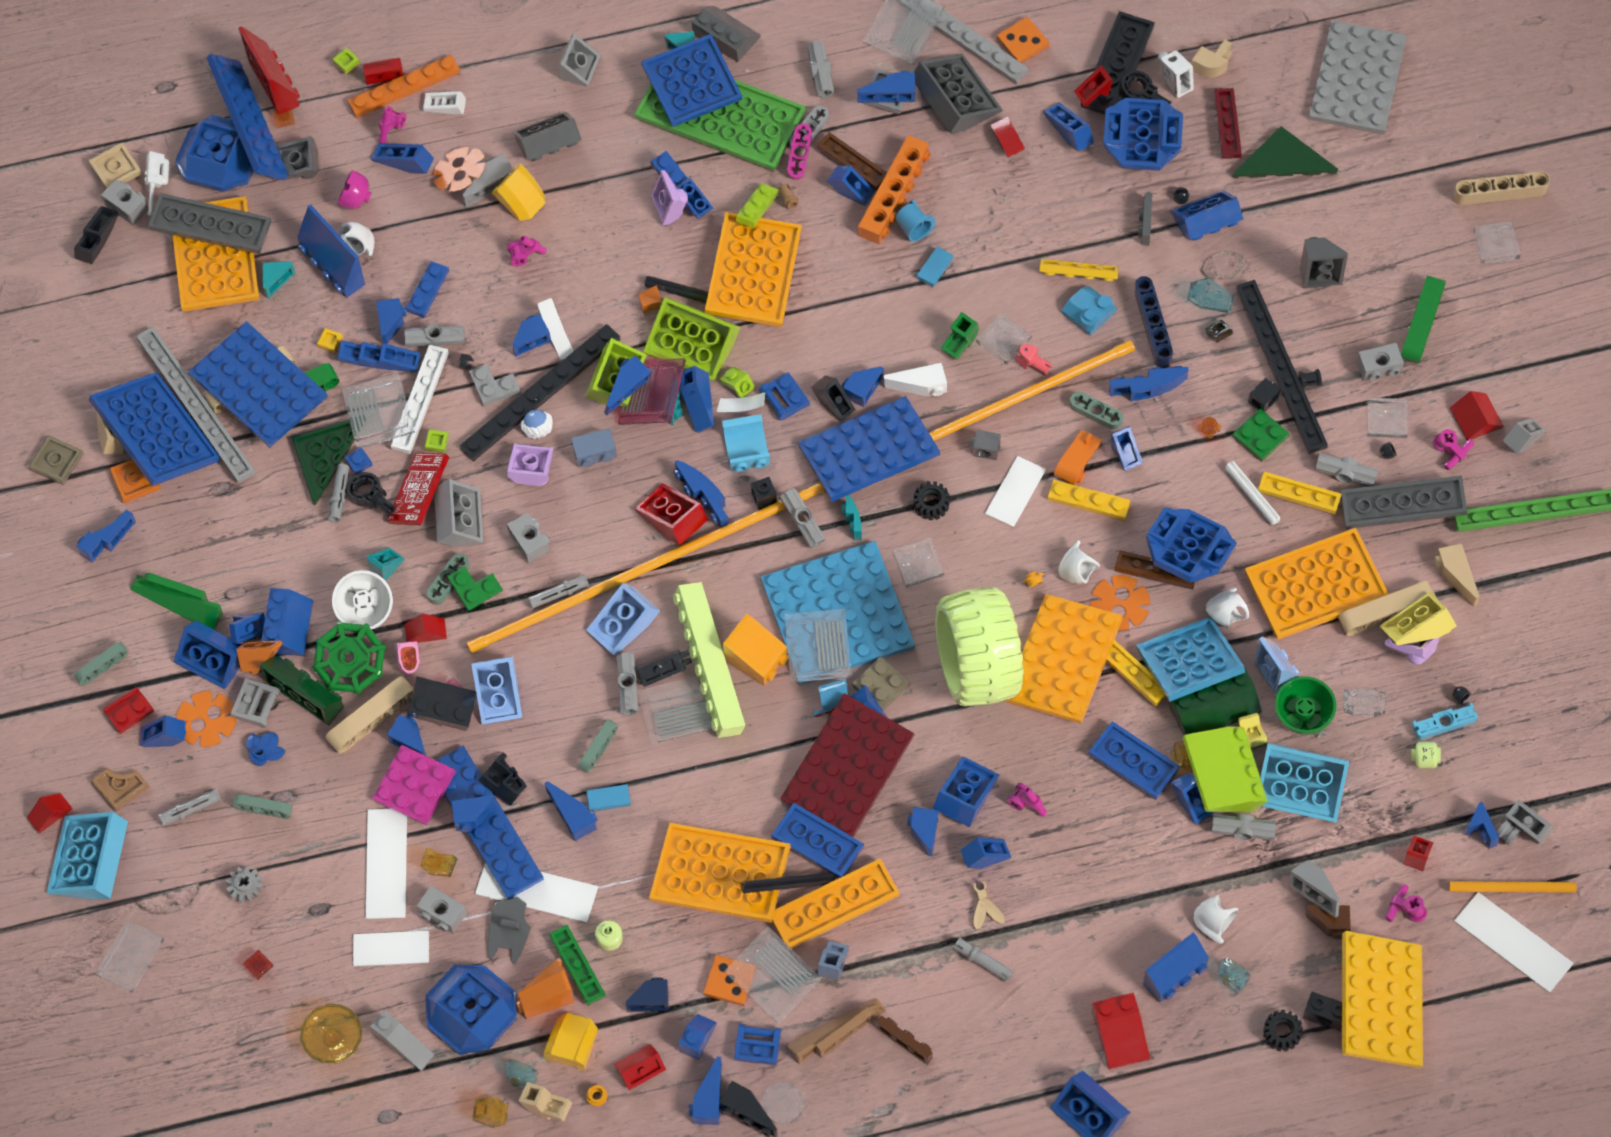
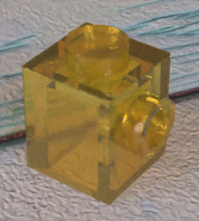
[1170,741,1192,770]
[472,1097,508,1128]

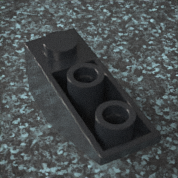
[719,1081,778,1137]

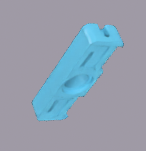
[1412,703,1478,740]

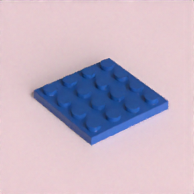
[641,34,743,128]

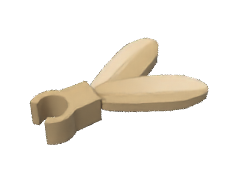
[973,881,1005,930]

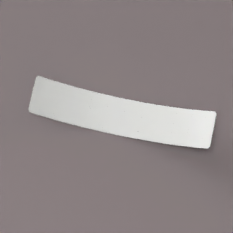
[538,298,573,360]
[716,392,765,412]

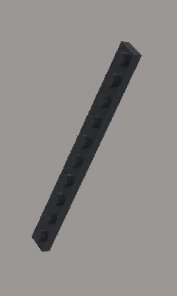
[1236,279,1328,454]
[460,324,621,462]

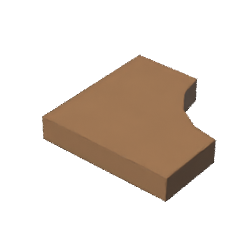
[91,768,149,812]

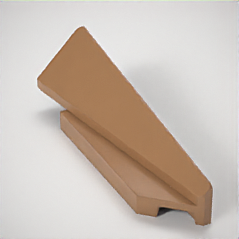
[786,998,886,1064]

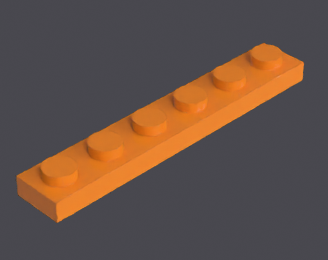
[348,54,460,118]

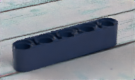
[1134,276,1173,368]

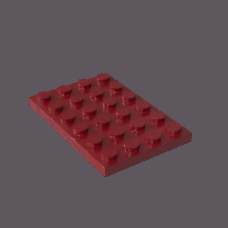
[780,693,915,837]

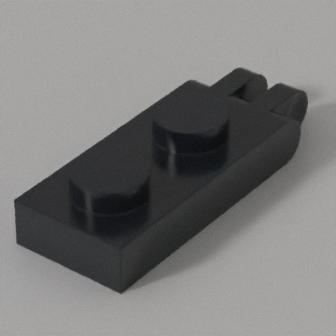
[636,650,692,687]

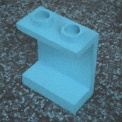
[722,414,770,472]

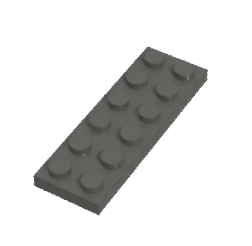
[148,193,272,254]
[1341,476,1467,529]

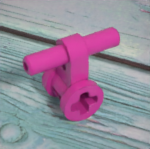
[379,106,407,144]
[507,235,547,267]
[1433,429,1474,470]
[1006,783,1047,816]
[1385,884,1427,922]

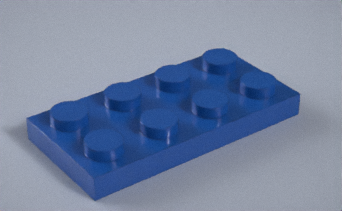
[1088,721,1180,800]
[771,803,864,878]

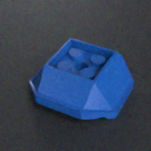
[1103,98,1183,171]
[175,115,253,192]
[1146,508,1237,583]
[425,965,517,1055]

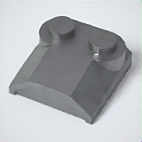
[276,136,319,181]

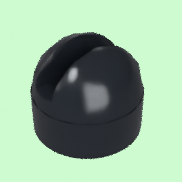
[1173,187,1189,204]
[459,353,474,370]
[1380,441,1397,459]
[1453,686,1471,704]

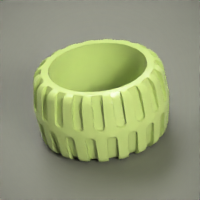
[935,587,1024,706]

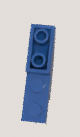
[650,150,714,219]
[1109,366,1188,402]
[673,460,728,528]

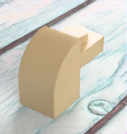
[1192,40,1232,78]
[518,1082,572,1122]

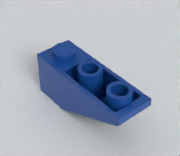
[679,366,714,433]

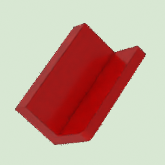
[363,58,404,85]
[614,1044,666,1090]

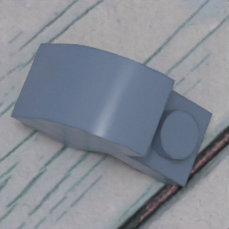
[818,941,849,981]

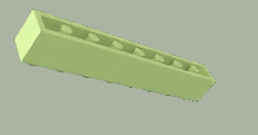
[673,582,746,738]

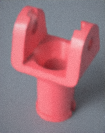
[1016,344,1052,375]

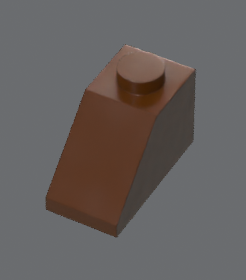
[1306,905,1351,939]

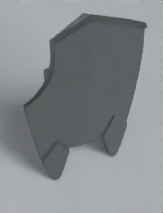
[488,897,531,964]

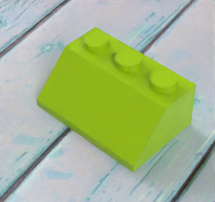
[586,338,647,406]

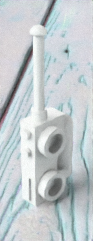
[144,151,169,216]

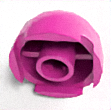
[337,170,371,209]

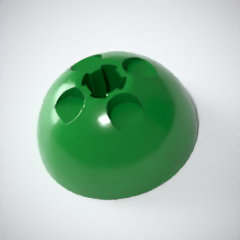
[1275,676,1337,735]

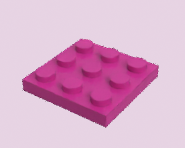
[372,745,456,826]

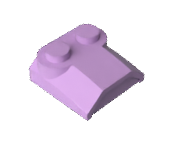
[651,170,688,225]
[507,443,553,486]
[1385,638,1439,664]

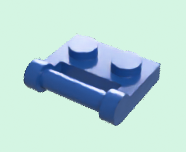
[759,372,810,420]
[734,1023,781,1065]

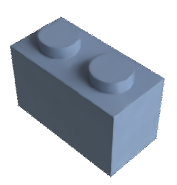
[571,428,617,468]

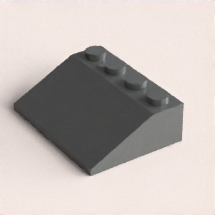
[914,54,1003,134]

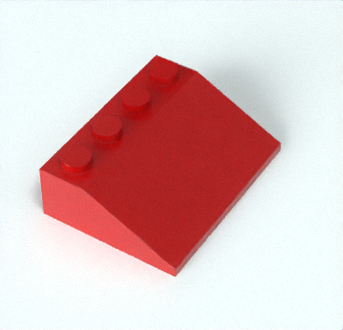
[238,26,300,115]

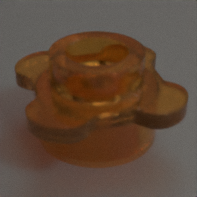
[1197,417,1221,439]

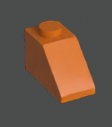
[236,641,282,674]

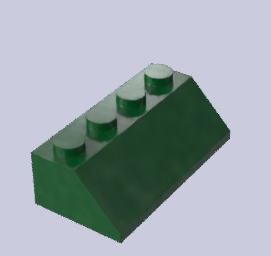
[260,656,344,726]
[1170,668,1262,735]

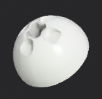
[332,570,393,629]

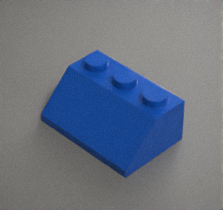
[1171,190,1244,241]
[261,588,313,656]
[173,621,242,689]
[1143,932,1209,1003]
[1050,1070,1131,1137]

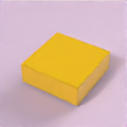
[317,328,343,353]

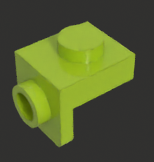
[720,367,755,398]

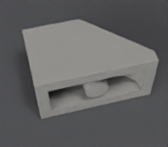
[1503,418,1546,454]

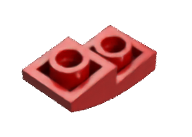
[990,117,1025,157]

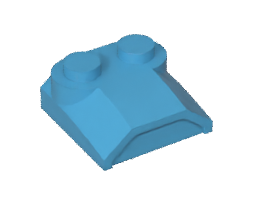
[1061,286,1117,336]

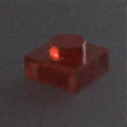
[243,949,273,980]

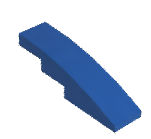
[337,340,421,372]

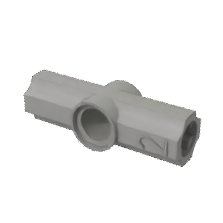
[808,41,834,98]
[405,324,465,347]
[1315,453,1378,486]
[780,488,826,549]
[617,652,639,716]
[1212,814,1276,840]

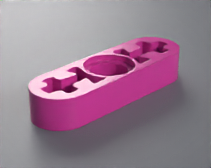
[787,124,812,180]

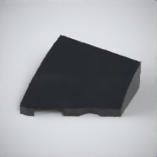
[478,752,527,806]

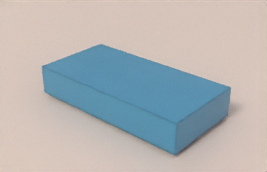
[917,246,954,287]
[587,784,631,811]

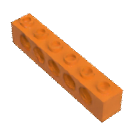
[858,135,931,244]

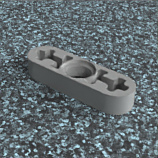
[789,106,829,153]

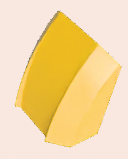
[491,164,546,221]
[543,1013,598,1070]

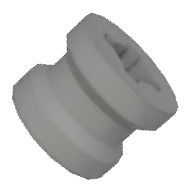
[1497,820,1522,846]

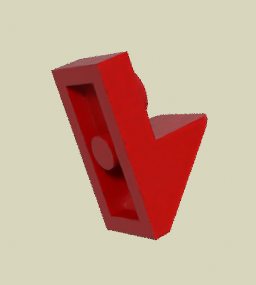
[1074,66,1113,106]

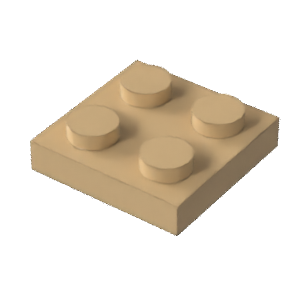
[89,142,142,189]

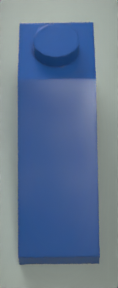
[857,71,915,103]
[1044,102,1094,152]
[371,143,434,174]
[604,356,651,416]
[545,781,598,841]
[689,1057,722,1125]

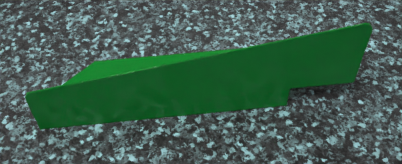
[131,573,223,630]

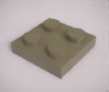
[852,656,910,711]

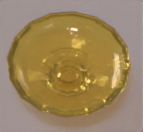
[300,1004,363,1064]

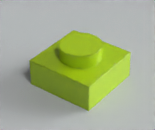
[333,48,360,74]
[425,429,449,453]

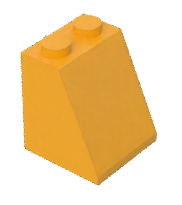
[723,613,789,686]

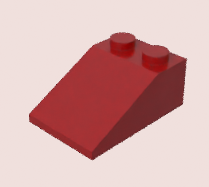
[634,483,708,545]
[1092,992,1150,1070]

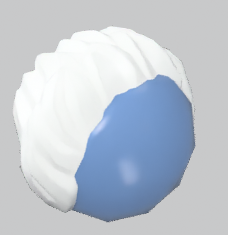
[521,410,553,439]

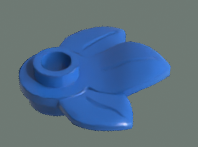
[246,732,286,766]

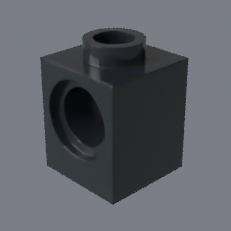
[1248,378,1280,412]
[751,477,777,510]

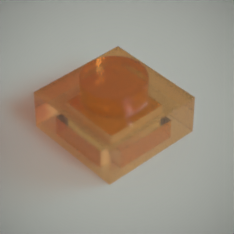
[273,109,295,128]

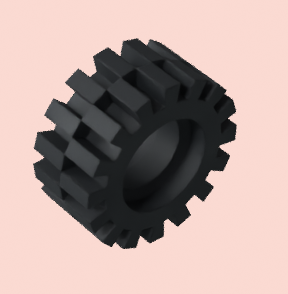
[913,481,950,520]
[1263,1010,1303,1052]

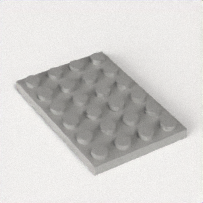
[1309,20,1407,135]

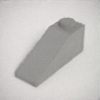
[463,154,513,207]
[1289,860,1340,918]
[370,1011,435,1071]

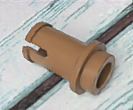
[779,183,799,209]

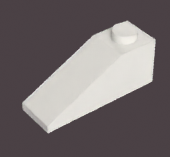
[884,363,947,396]

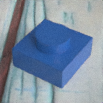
[345,447,373,475]

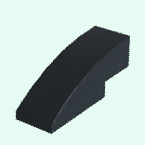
[74,206,119,264]

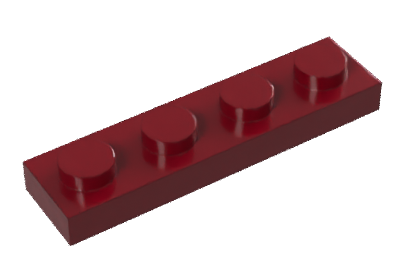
[1214,88,1242,159]

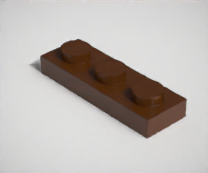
[876,1015,933,1065]

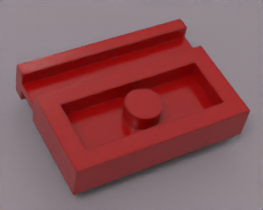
[103,687,154,734]

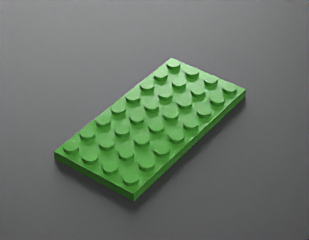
[635,80,806,171]

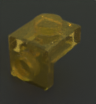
[421,848,458,877]

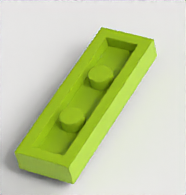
[736,183,779,228]

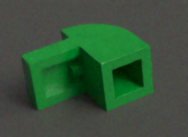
[940,312,979,360]

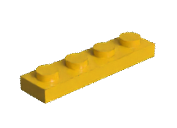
[1039,259,1119,281]
[1258,472,1341,514]
[1048,480,1131,521]
[1106,640,1166,707]

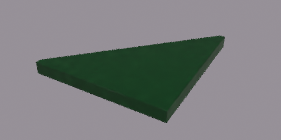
[1233,126,1338,178]
[292,415,366,505]

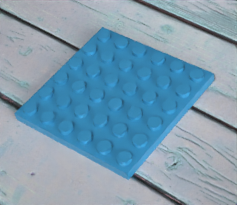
[761,541,915,685]

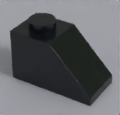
[811,375,856,421]

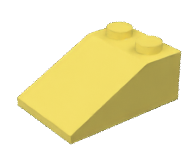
[1380,592,1456,645]

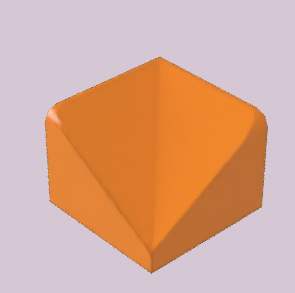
[638,286,662,313]

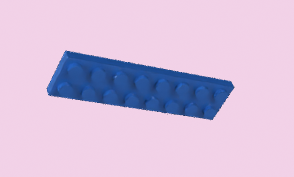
[206,53,288,180]
[436,745,544,899]

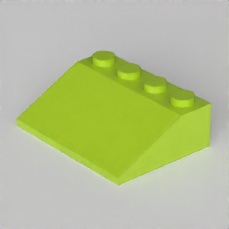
[643,297,741,381]
[1182,727,1268,813]

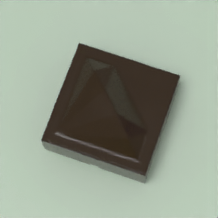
[1205,319,1233,343]

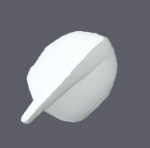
[340,222,375,256]
[1058,540,1100,584]
[1206,587,1249,628]
[1194,895,1238,944]

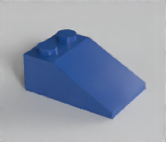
[933,756,1000,827]

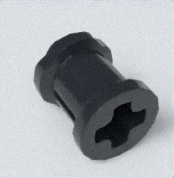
[1298,369,1322,389]

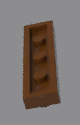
[817,132,887,191]
[1114,550,1195,590]

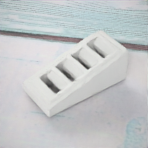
[423,91,466,114]

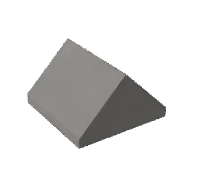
[559,34,601,87]

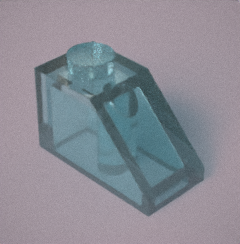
[1187,277,1234,313]

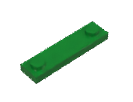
[549,924,606,1006]

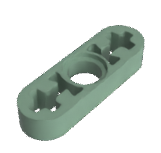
[1070,392,1123,430]
[427,553,470,605]
[74,642,129,686]
[579,720,619,773]
[232,794,293,819]

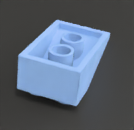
[586,583,660,656]
[1254,637,1299,695]
[471,656,522,724]

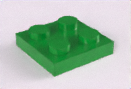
[1233,408,1290,462]

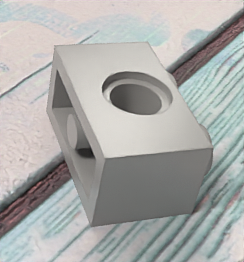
[101,179,148,225]
[1357,343,1404,381]
[507,513,550,563]
[1505,799,1555,845]
[417,886,467,934]

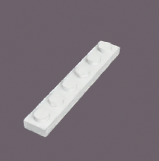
[391,345,449,454]

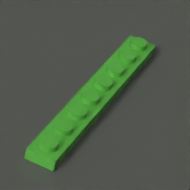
[1454,489,1611,532]

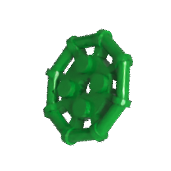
[312,621,387,695]

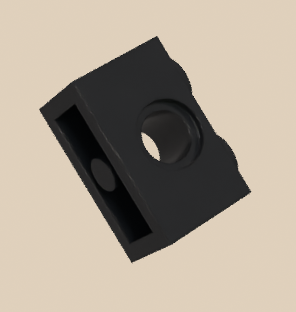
[1303,991,1342,1032]

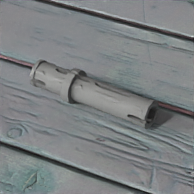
[328,464,350,523]
[528,574,589,609]
[158,789,221,826]
[953,937,1014,982]

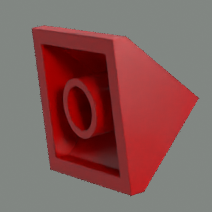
[1450,391,1504,440]

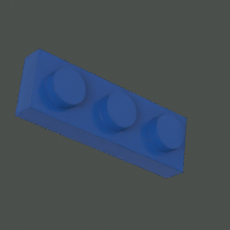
[406,261,449,318]

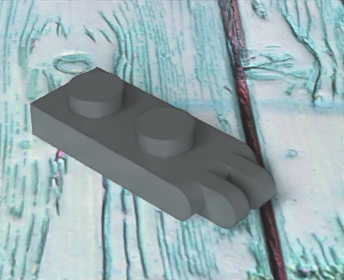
[1138,192,1152,246]

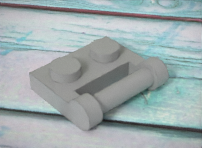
[231,678,280,728]

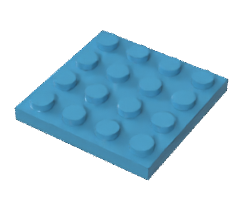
[1136,617,1245,701]

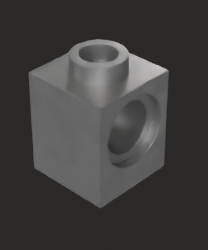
[970,430,1001,460]

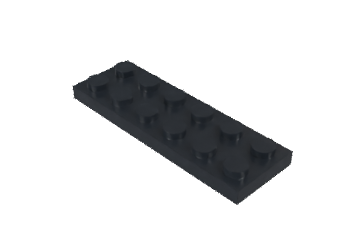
[1081,11,1155,114]

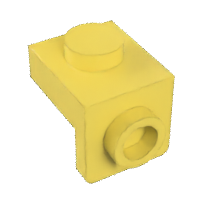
[1238,713,1267,748]

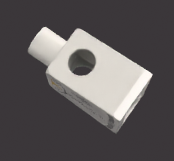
[1158,51,1194,98]

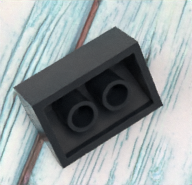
[407,676,476,731]

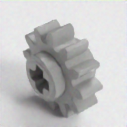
[226,866,264,904]

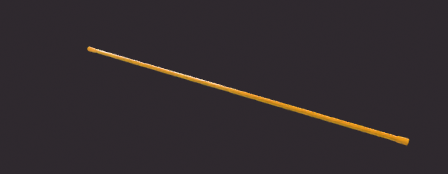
[466,340,1135,654]

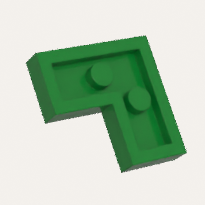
[447,566,503,612]

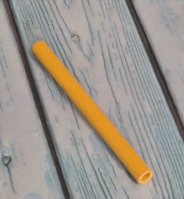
[1449,881,1577,893]

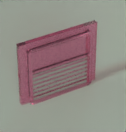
[618,358,686,425]

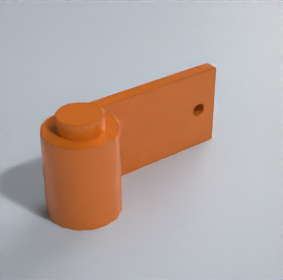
[1054,430,1103,485]

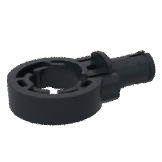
[1119,70,1172,105]
[347,472,396,516]

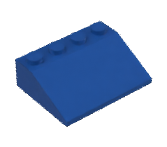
[297,204,365,298]

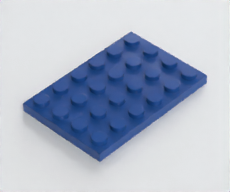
[188,321,328,448]
[89,372,220,486]
[798,396,940,502]

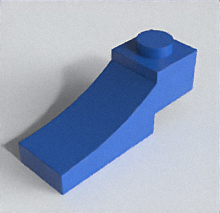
[76,509,136,563]

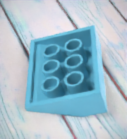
[1260,742,1350,822]
[47,812,128,900]

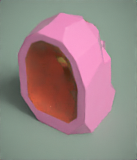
[395,641,419,675]

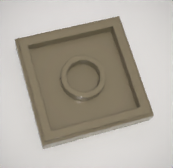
[28,435,84,485]

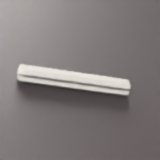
[1225,461,1280,525]

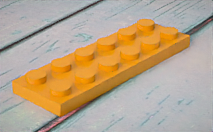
[772,858,900,950]

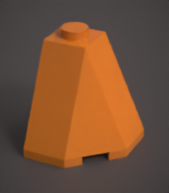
[516,958,574,1019]

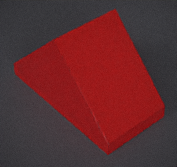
[404,613,447,643]
[27,793,73,834]
[1403,836,1434,871]

